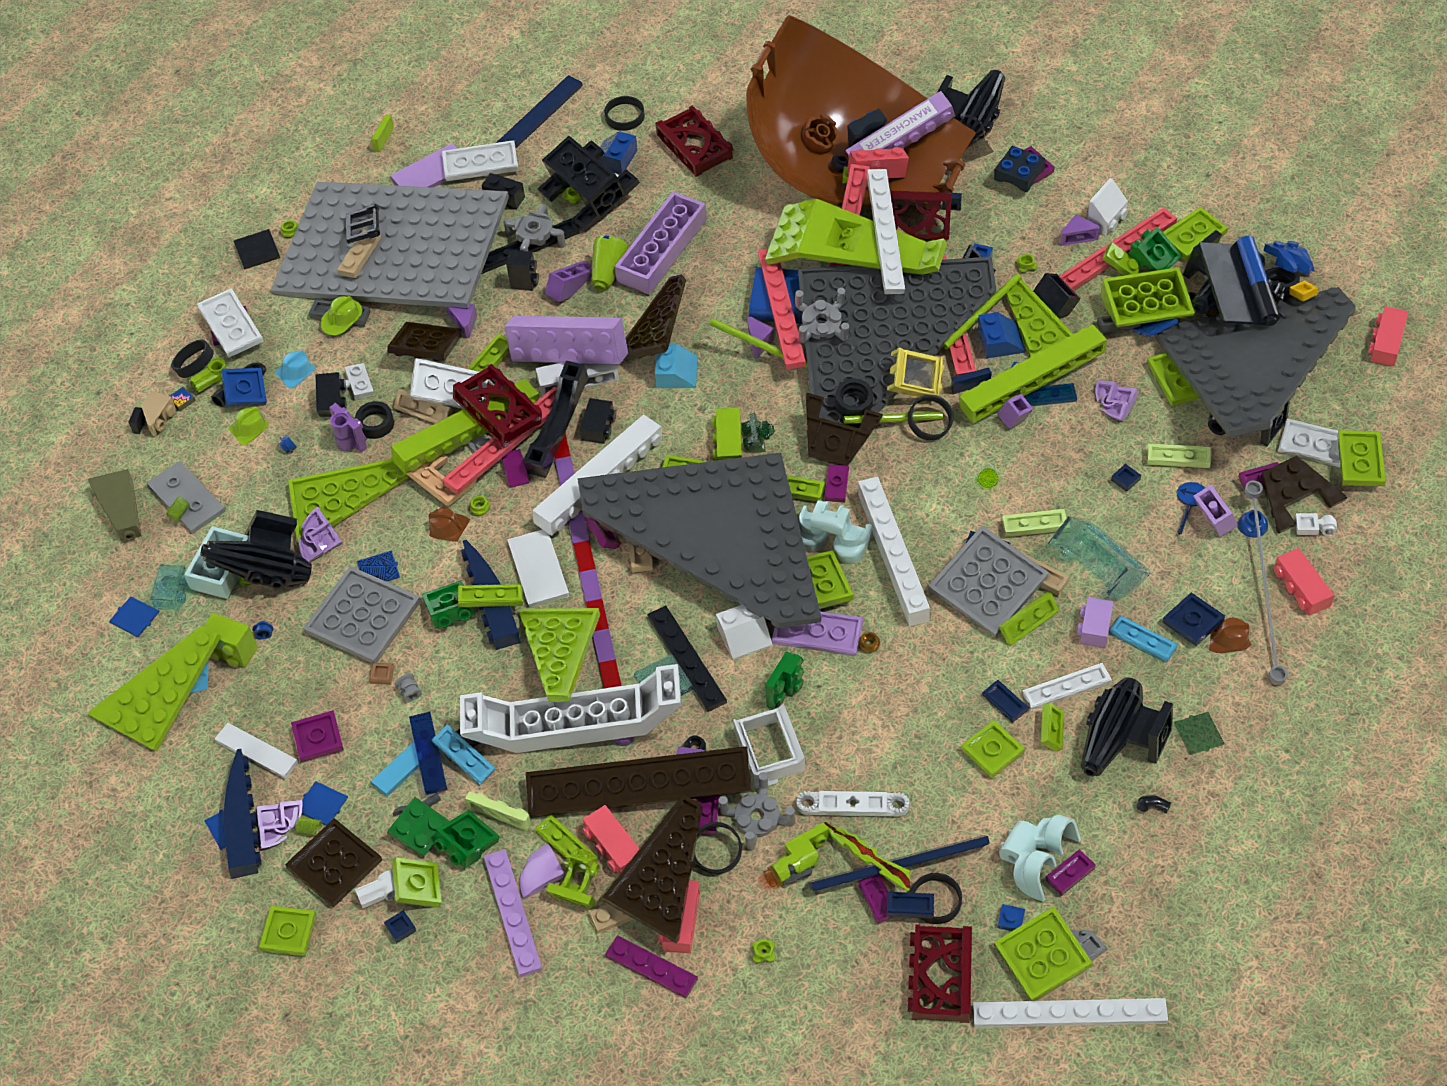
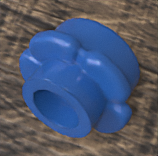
[279,435,297,453]
[252,621,274,640]

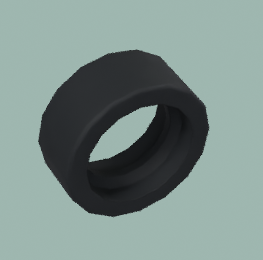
[1265,267,1300,299]
[835,378,874,416]
[355,401,395,439]

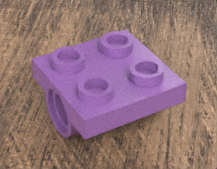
[329,403,367,453]

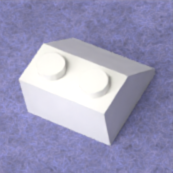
[1087,178,1128,236]
[716,605,773,660]

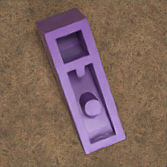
[545,261,592,302]

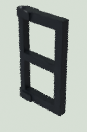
[346,204,380,244]

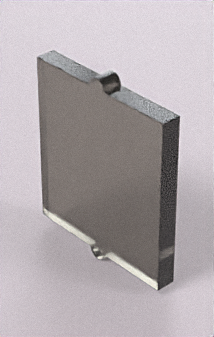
[961,138,994,163]

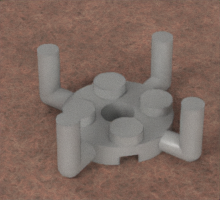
[504,204,566,252]
[795,288,849,344]
[719,772,795,851]

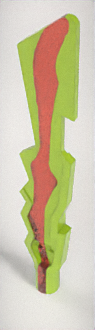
[825,822,910,891]

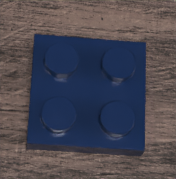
[1163,592,1225,646]

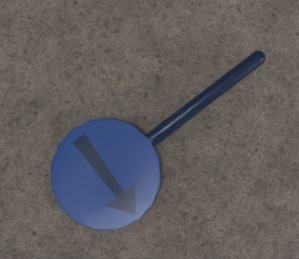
[1177,482,1205,535]

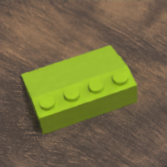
[1101,267,1195,327]

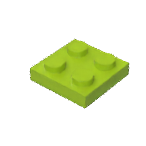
[961,720,1025,778]
[392,857,442,907]
[259,906,317,957]

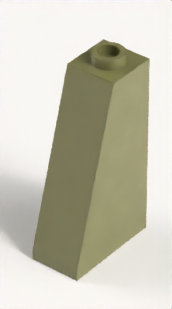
[88,469,142,541]

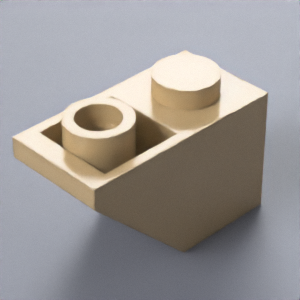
[141,390,176,437]

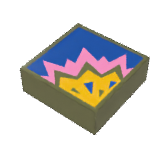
[169,386,196,411]

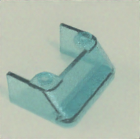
[1048,516,1151,599]

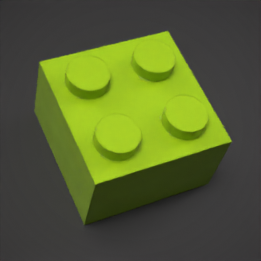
[203,613,258,668]

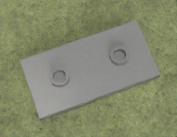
[147,461,226,534]

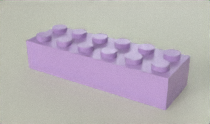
[615,192,707,295]
[504,316,628,364]

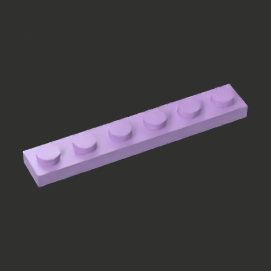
[484,849,542,977]

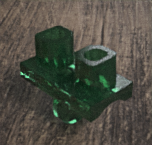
[741,413,775,453]

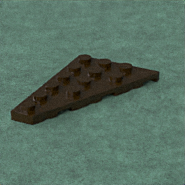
[623,274,686,361]
[602,794,702,944]

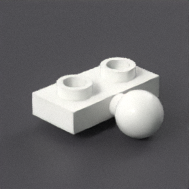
[342,363,374,400]

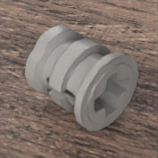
[394,673,422,703]

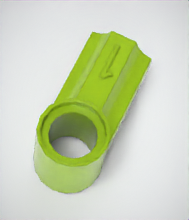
[189,358,227,393]

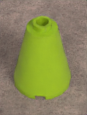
[591,235,628,291]

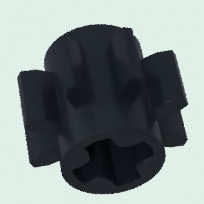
[1268,279,1285,304]

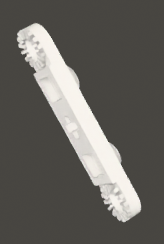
[796,791,910,817]

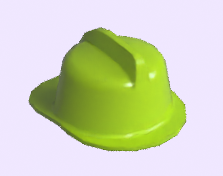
[321,296,362,336]
[228,406,269,446]

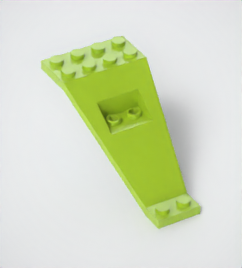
[765,199,947,275]

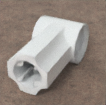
[355,870,395,908]

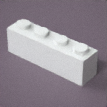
[536,363,619,396]

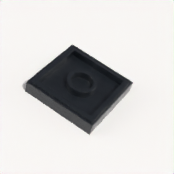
[233,229,280,270]

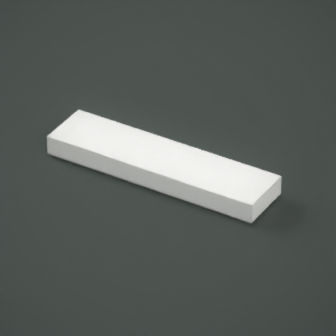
[1022,663,1112,711]
[215,723,298,779]

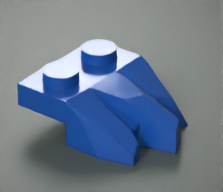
[1263,241,1315,274]

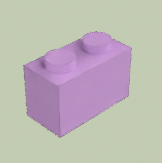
[1194,485,1238,537]
[1077,597,1113,648]

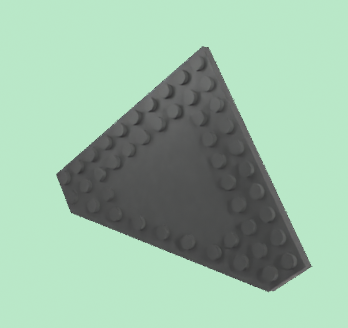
[798,257,996,429]
[1154,287,1356,438]
[577,453,822,628]

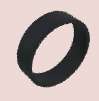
[604,96,645,131]
[171,339,214,378]
[908,395,954,440]
[694,822,742,874]
[911,873,962,924]

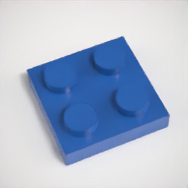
[221,368,267,407]

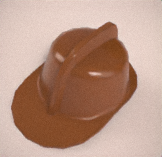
[429,508,470,542]
[1209,617,1252,653]

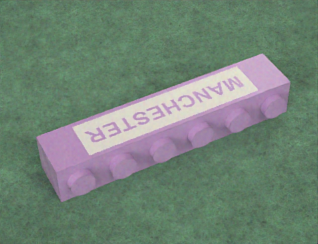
[846,91,955,157]

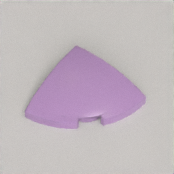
[1095,380,1139,421]
[299,507,343,562]
[256,800,302,849]
[520,843,565,899]

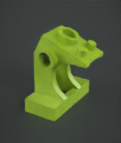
[546,849,600,909]

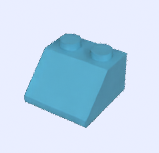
[655,343,698,388]

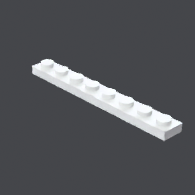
[867,169,905,294]
[973,998,1168,1028]

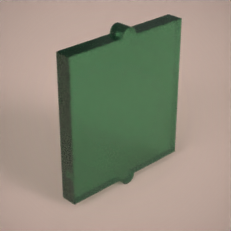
[1174,712,1224,755]

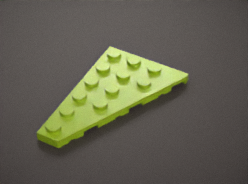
[288,459,410,546]
[519,608,600,702]
[88,626,222,751]

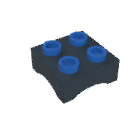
[847,108,887,148]
[994,145,1045,192]

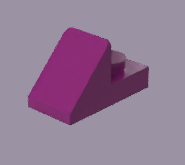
[502,449,529,488]

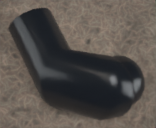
[1136,795,1171,813]

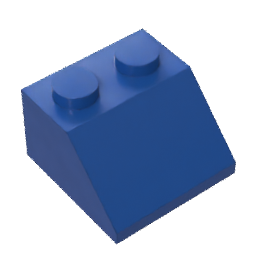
[978,312,1025,359]

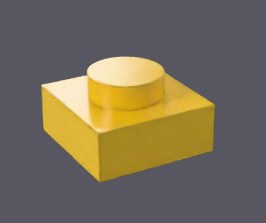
[1289,280,1318,301]

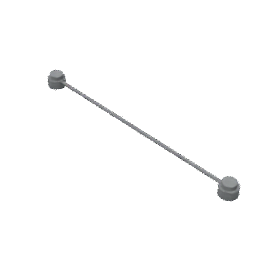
[1244,481,1288,685]

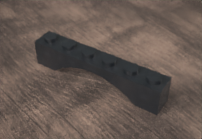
[523,360,589,478]

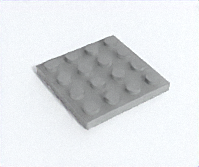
[928,526,1049,638]
[303,566,421,664]

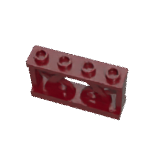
[655,105,733,177]
[890,190,952,242]
[453,364,542,447]
[907,924,972,1023]

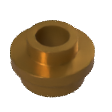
[859,632,880,653]

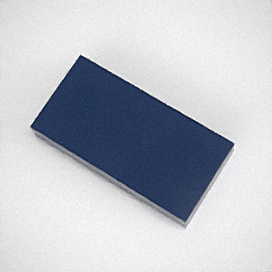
[951,368,992,394]
[982,680,1029,723]
[887,892,934,918]

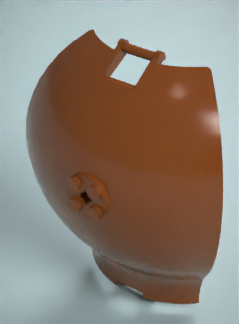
[746,15,976,211]

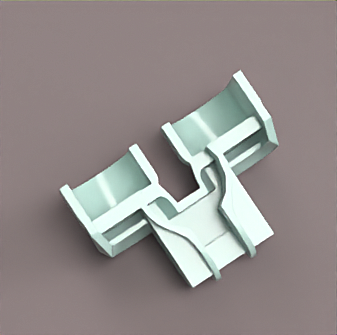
[798,500,873,564]
[999,815,1081,902]

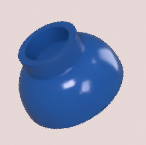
[1238,510,1268,538]

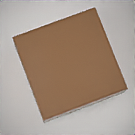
[369,663,395,685]

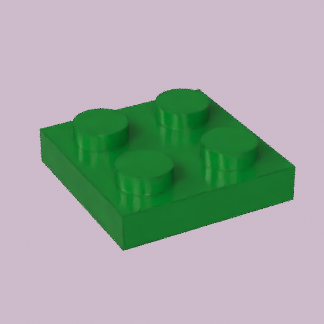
[387,797,449,858]

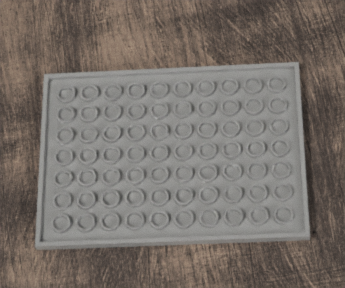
[271,181,509,308]

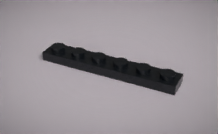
[647,605,727,712]

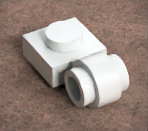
[1295,513,1337,536]

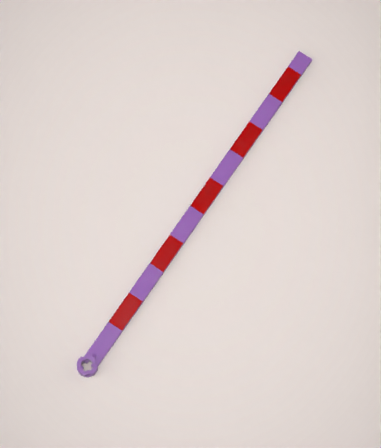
[555,433,635,746]

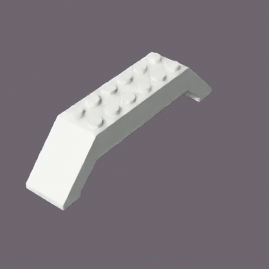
[460,664,681,753]

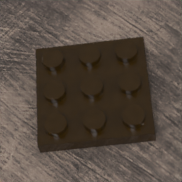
[387,322,462,361]
[285,818,382,908]

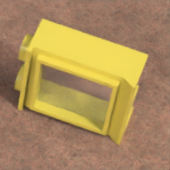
[887,347,944,397]

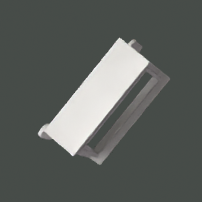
[733,703,805,788]

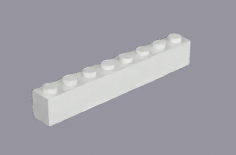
[532,414,662,536]
[858,477,930,627]

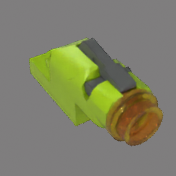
[763,822,829,888]

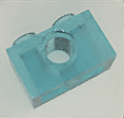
[150,564,188,611]

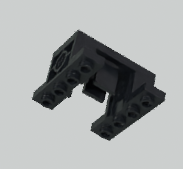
[538,136,640,233]

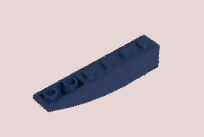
[461,540,521,650]
[224,749,262,879]

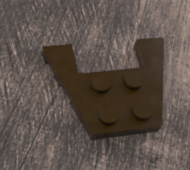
[806,393,883,466]
[1260,455,1347,534]

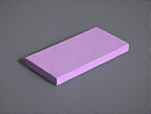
[390,143,457,188]
[771,611,863,656]

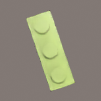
[1147,444,1211,468]
[1002,509,1068,537]
[465,791,531,831]

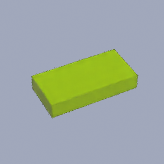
[371,114,394,152]

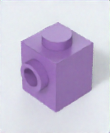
[997,394,1033,429]

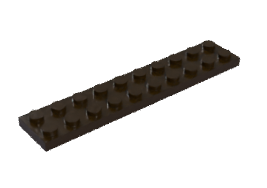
[525,746,752,818]

